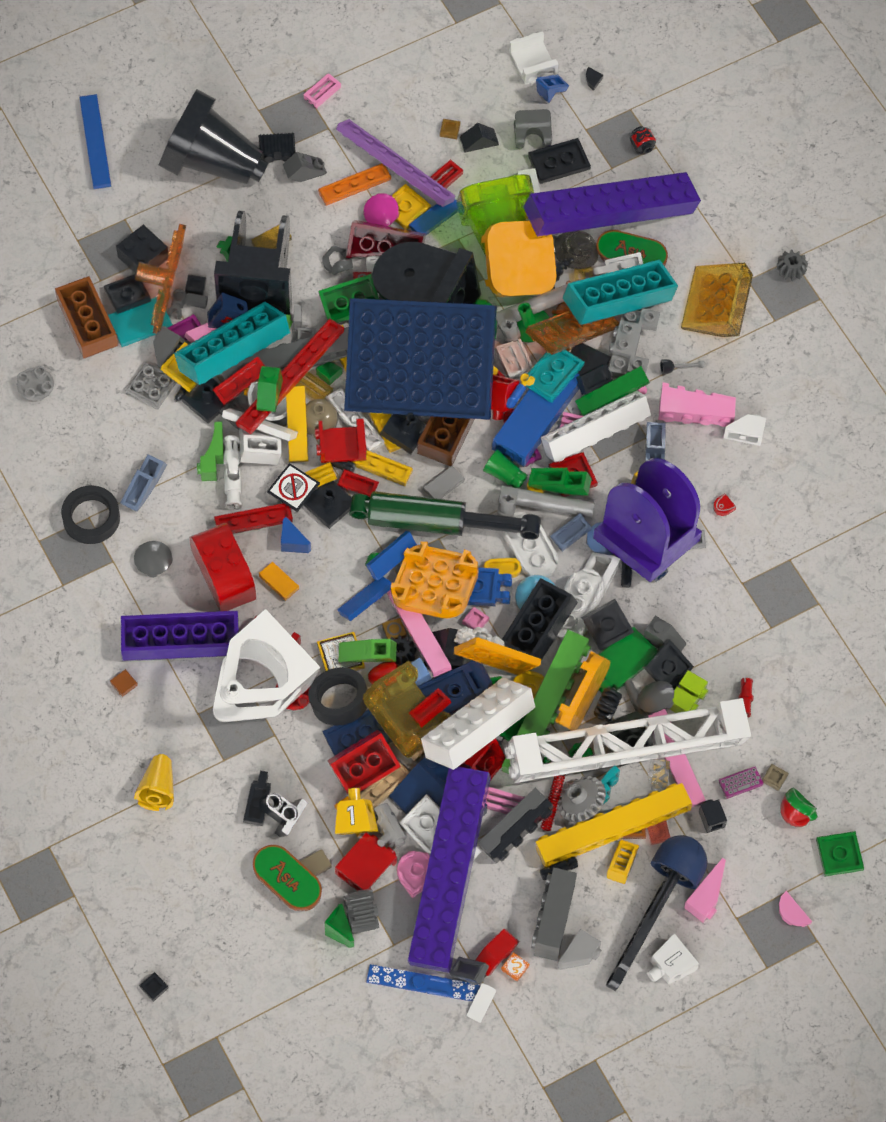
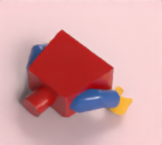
[491,366,535,420]

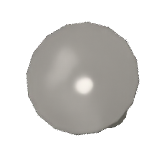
[16,366,54,401]

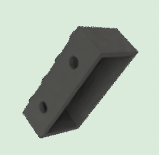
[531,867,577,961]

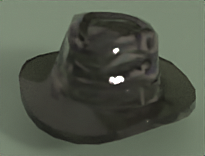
[554,231,599,269]

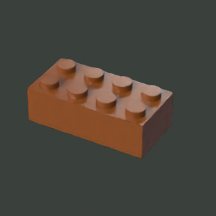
[55,276,118,358]

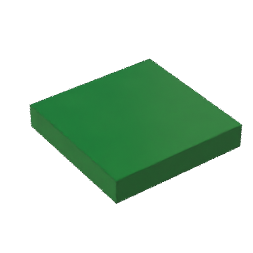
[816,831,864,877]

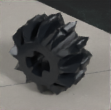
[390,634,417,669]
[594,687,622,722]

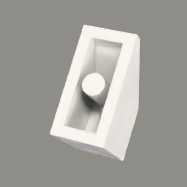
[724,414,766,446]

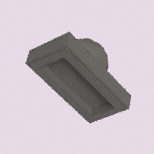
[449,957,489,985]

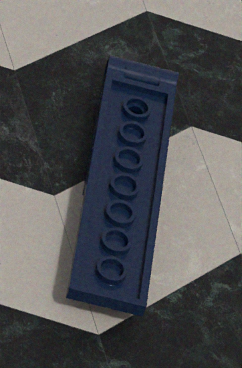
[322,660,493,756]

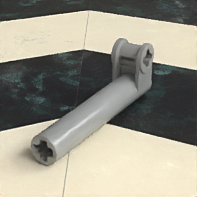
[496,279,579,342]
[497,485,595,518]

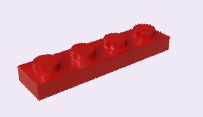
[214,503,293,534]

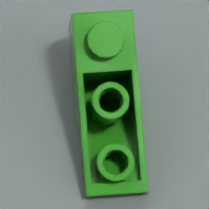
[338,639,396,662]

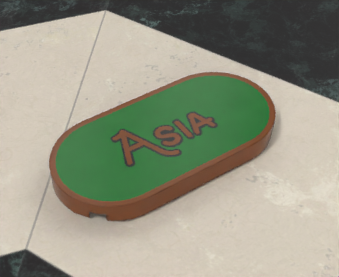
[596,230,668,266]
[253,845,322,911]

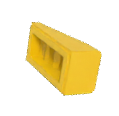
[607,839,639,884]

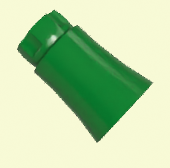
[483,450,528,489]

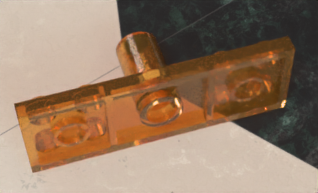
[135,224,187,333]
[525,310,620,355]

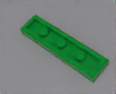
[575,366,650,416]

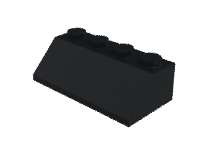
[502,578,578,661]

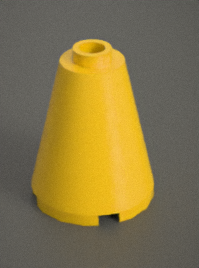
[134,754,174,811]

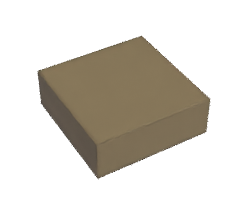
[762,764,789,791]

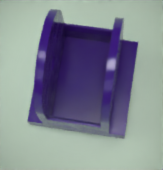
[593,458,702,582]

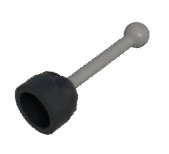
[660,359,705,374]

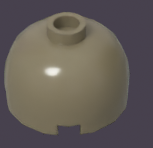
[306,399,338,436]

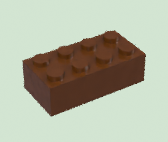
[417,416,475,467]

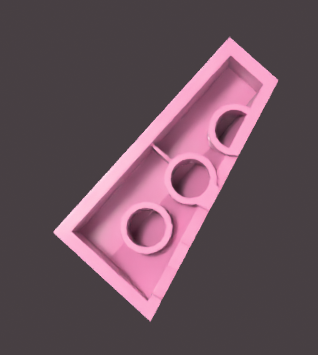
[658,382,736,427]

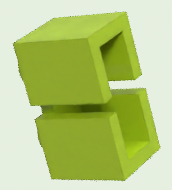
[669,670,709,720]

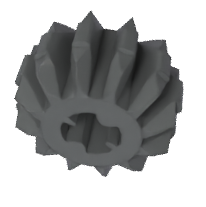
[776,249,808,281]

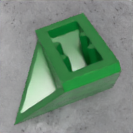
[324,904,354,948]

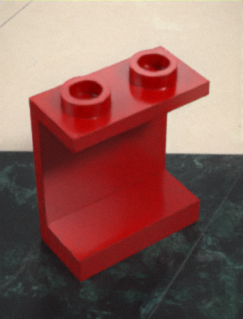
[315,418,367,463]
[335,832,397,891]

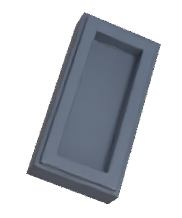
[550,513,592,552]

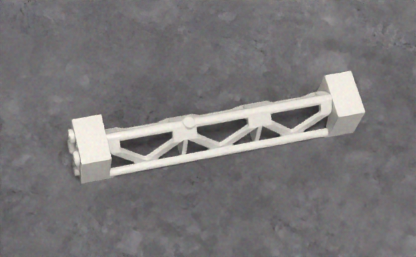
[505,698,751,784]

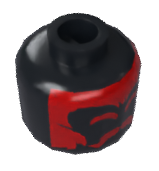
[630,126,656,154]

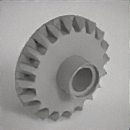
[557,776,606,822]

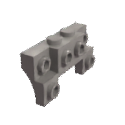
[609,308,660,378]

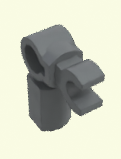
[168,289,208,319]

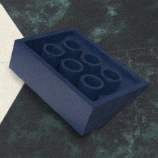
[389,757,487,816]

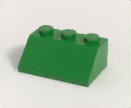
[318,274,379,324]

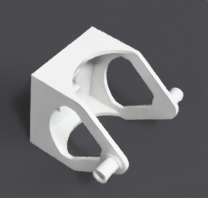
[213,609,320,722]

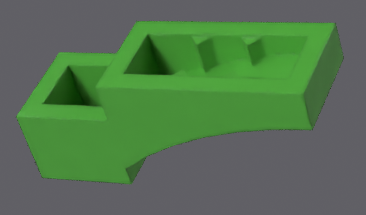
[197,422,224,481]

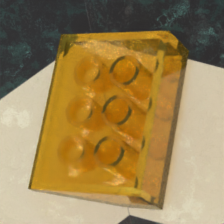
[681,262,753,337]

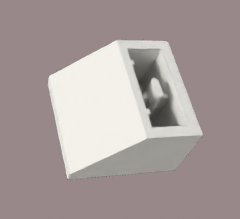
[239,428,281,465]

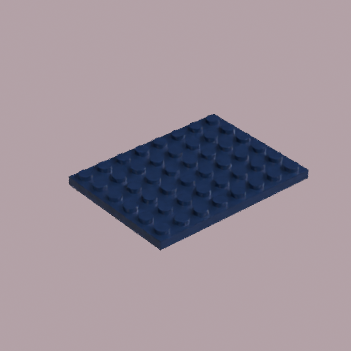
[344,298,497,420]

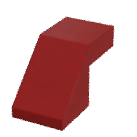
[475,928,520,976]

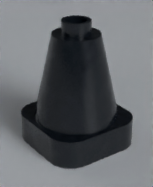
[158,89,269,184]

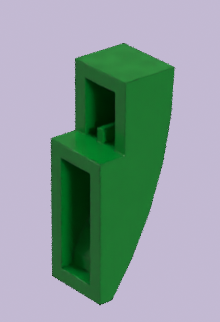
[528,468,591,495]

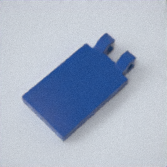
[467,567,512,607]

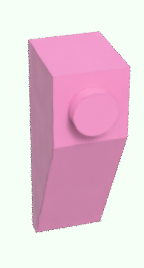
[684,858,726,923]

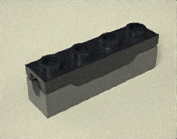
[478,787,553,863]

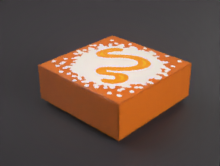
[501,952,530,982]

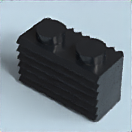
[258,132,296,163]

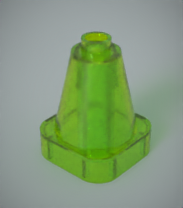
[456,174,534,257]

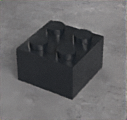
[116,224,169,280]

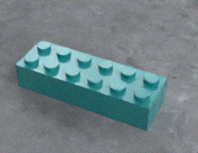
[562,260,678,325]
[174,302,290,385]

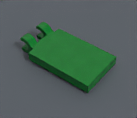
[586,627,657,693]

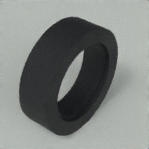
[61,485,120,544]
[308,667,370,726]

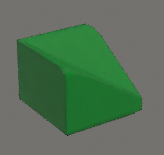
[316,362,342,386]

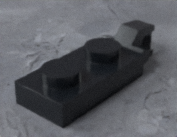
[243,770,271,826]

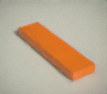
[318,163,391,206]

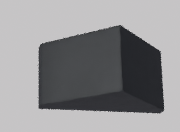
[460,122,499,153]

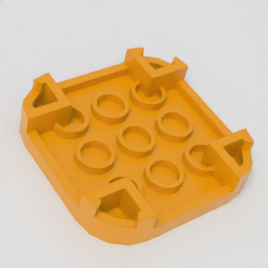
[481,221,556,298]
[391,541,479,618]
[555,651,610,730]

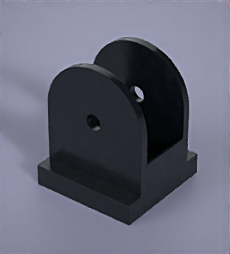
[214,211,292,315]
[372,242,481,304]

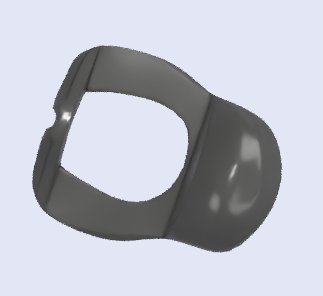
[322,245,353,275]

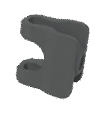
[514,109,552,148]

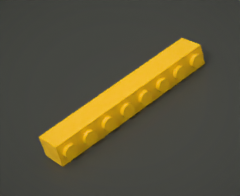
[536,783,692,868]

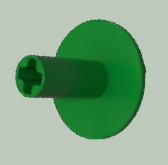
[517,302,551,343]

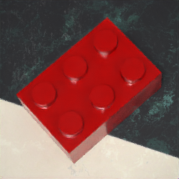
[327,730,401,795]

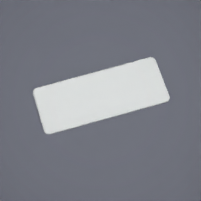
[466,983,496,1023]

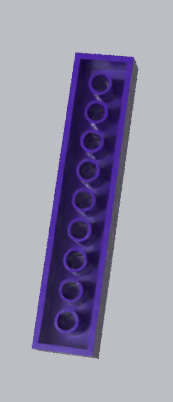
[523,172,701,237]
[408,767,491,973]

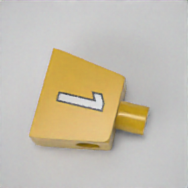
[335,788,378,835]

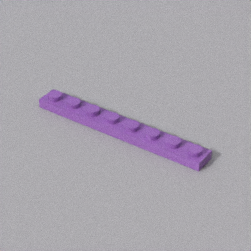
[336,119,456,206]

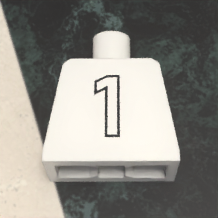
[647,934,699,984]

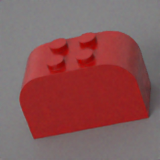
[189,522,256,611]

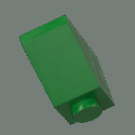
[257,366,283,412]

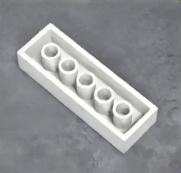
[421,678,535,770]

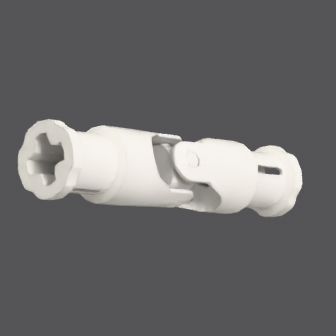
[223,435,242,510]

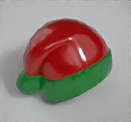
[780,787,818,827]

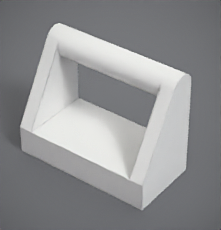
[584,552,621,598]

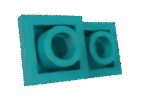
[601,765,620,805]

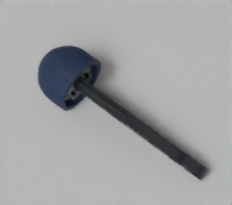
[606,835,707,991]

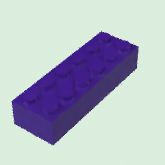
[121,611,239,661]

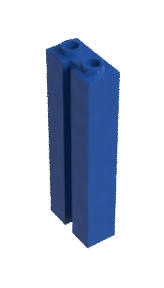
[492,373,580,467]

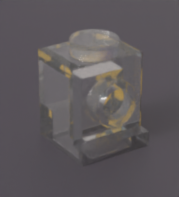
[648,759,670,791]

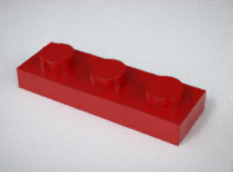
[213,356,265,405]

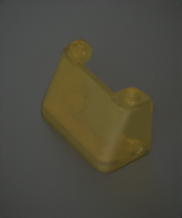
[363,661,451,758]

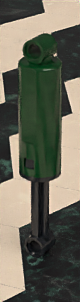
[349,491,541,540]

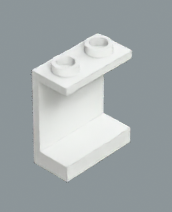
[509,31,559,84]

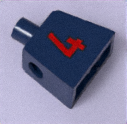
[207,293,248,329]

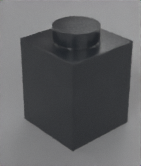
[699,799,727,833]

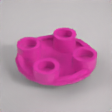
[364,193,399,226]

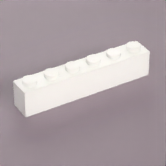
[541,391,651,462]

